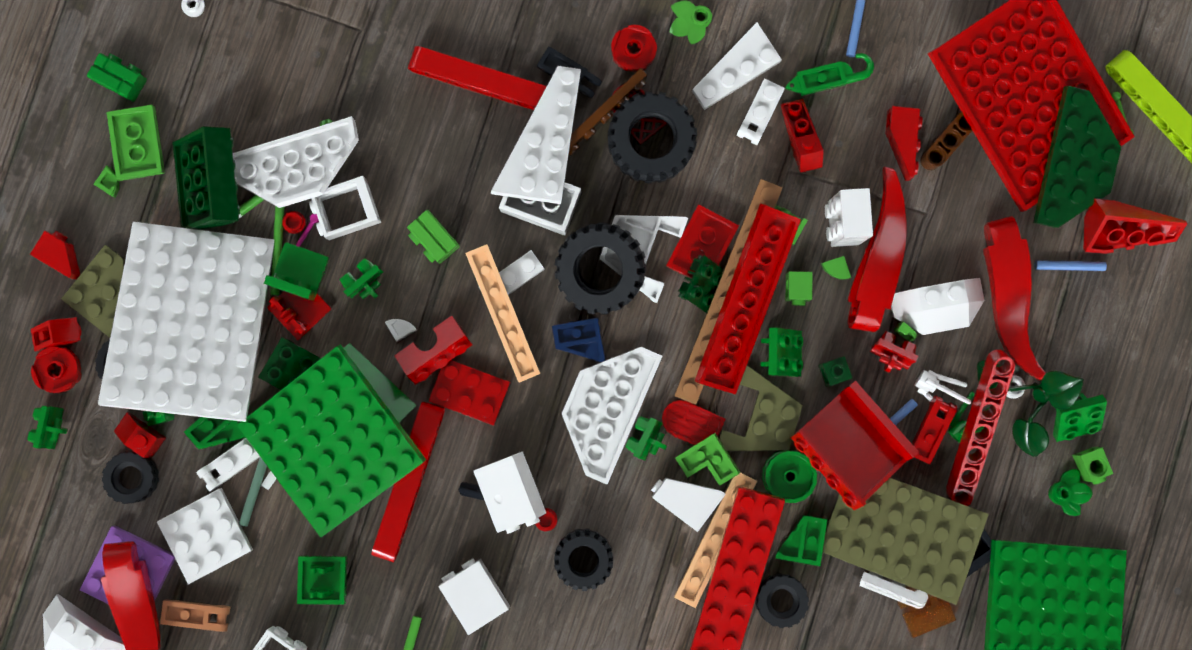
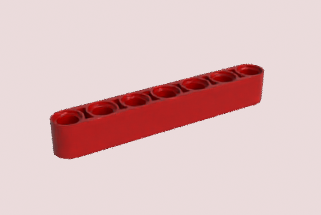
[407,46,547,110]
[946,349,1015,506]
[371,401,445,562]

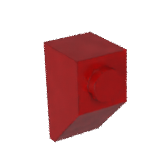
[30,230,80,280]
[30,317,82,351]
[114,412,166,458]

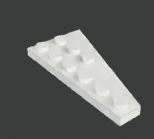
[491,66,581,204]

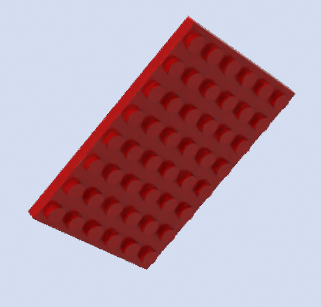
[927,0,1135,212]

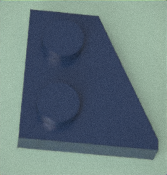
[552,318,605,362]

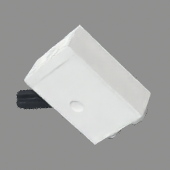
[458,451,546,534]

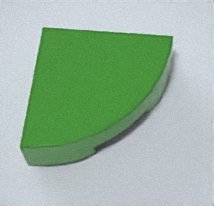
[94,165,119,198]
[821,256,851,280]
[894,322,918,343]

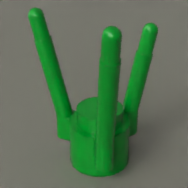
[947,391,990,444]

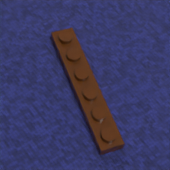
[568,68,647,156]

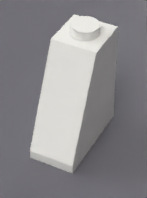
[651,478,726,532]

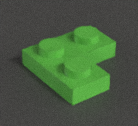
[675,433,740,486]

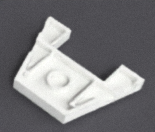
[600,215,688,303]

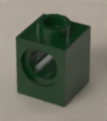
[818,356,852,387]

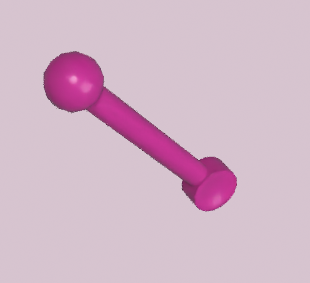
[296,214,319,247]

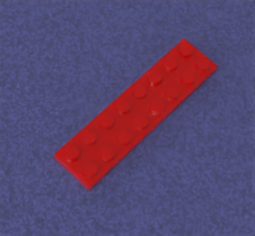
[694,204,801,395]
[690,486,785,650]

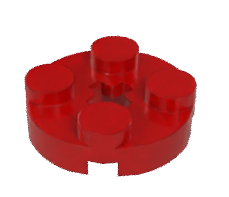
[611,25,657,72]
[31,347,82,393]

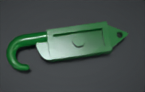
[785,53,874,96]

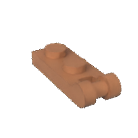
[160,599,231,632]

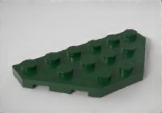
[1033,86,1121,228]

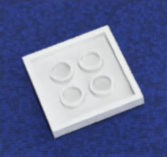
[157,488,253,584]

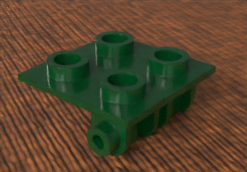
[678,255,724,313]
[258,337,321,390]

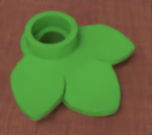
[669,1,712,44]

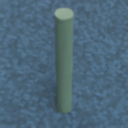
[239,457,267,527]

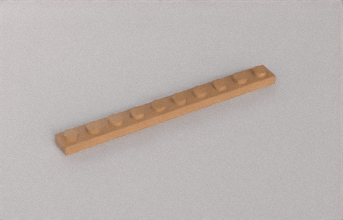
[674,179,783,405]

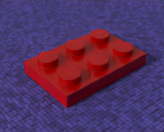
[666,204,739,279]
[429,360,511,426]

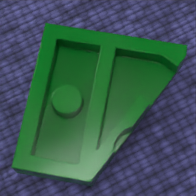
[184,417,245,450]
[775,515,827,566]

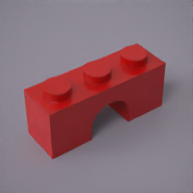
[394,316,473,385]

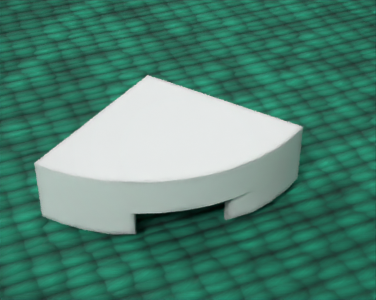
[385,319,417,342]

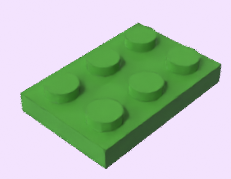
[107,105,165,181]

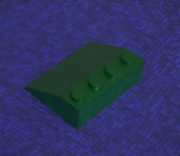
[172,126,240,230]

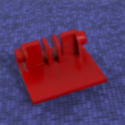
[267,291,332,341]

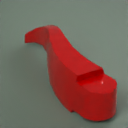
[847,166,907,332]
[983,216,1046,380]
[101,541,160,650]

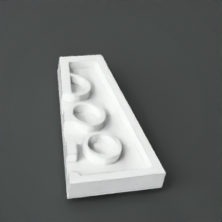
[692,23,782,110]

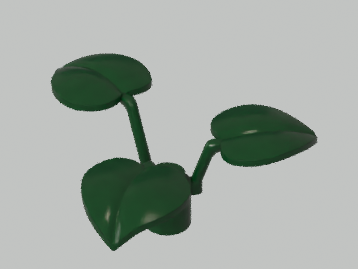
[977,360,1084,457]

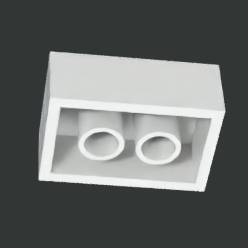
[499,182,581,235]
[825,188,873,247]

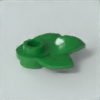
[1048,469,1093,516]

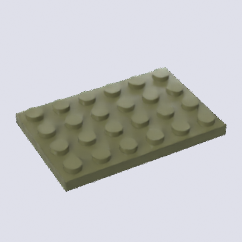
[822,478,989,605]

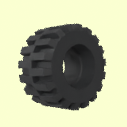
[554,529,613,591]

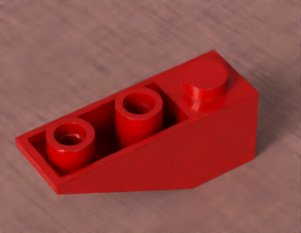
[781,99,823,173]
[885,106,923,181]

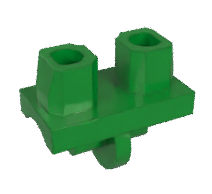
[339,258,384,300]
[27,406,68,449]
[625,417,667,461]

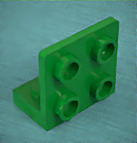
[264,243,329,301]

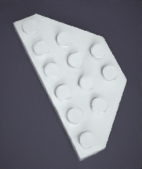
[233,116,359,208]
[562,347,662,484]

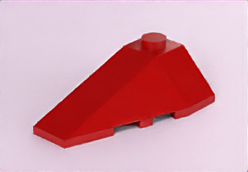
[1083,198,1188,254]

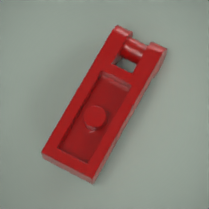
[912,395,957,465]

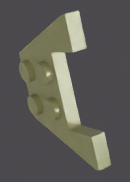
[719,366,803,451]

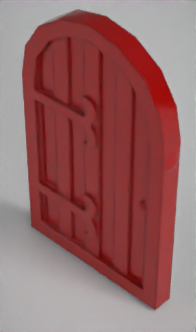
[662,400,726,445]

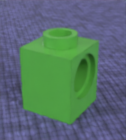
[785,271,812,306]
[1072,447,1113,484]

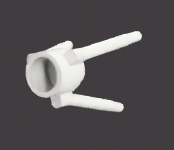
[915,370,971,413]

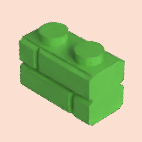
[407,210,460,264]

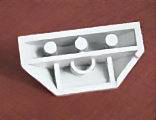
[891,278,985,335]
[43,594,126,650]

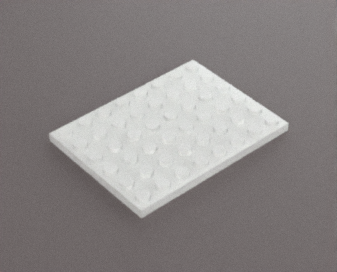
[98,222,274,422]

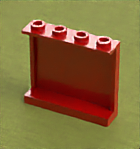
[791,381,919,510]

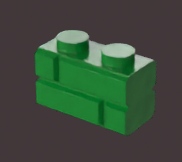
[87,53,147,102]

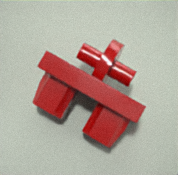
[870,331,918,373]

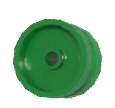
[761,450,817,503]

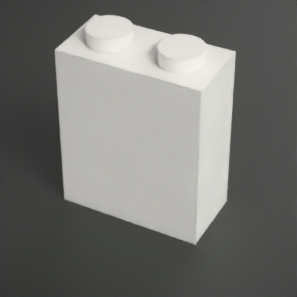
[438,558,510,635]

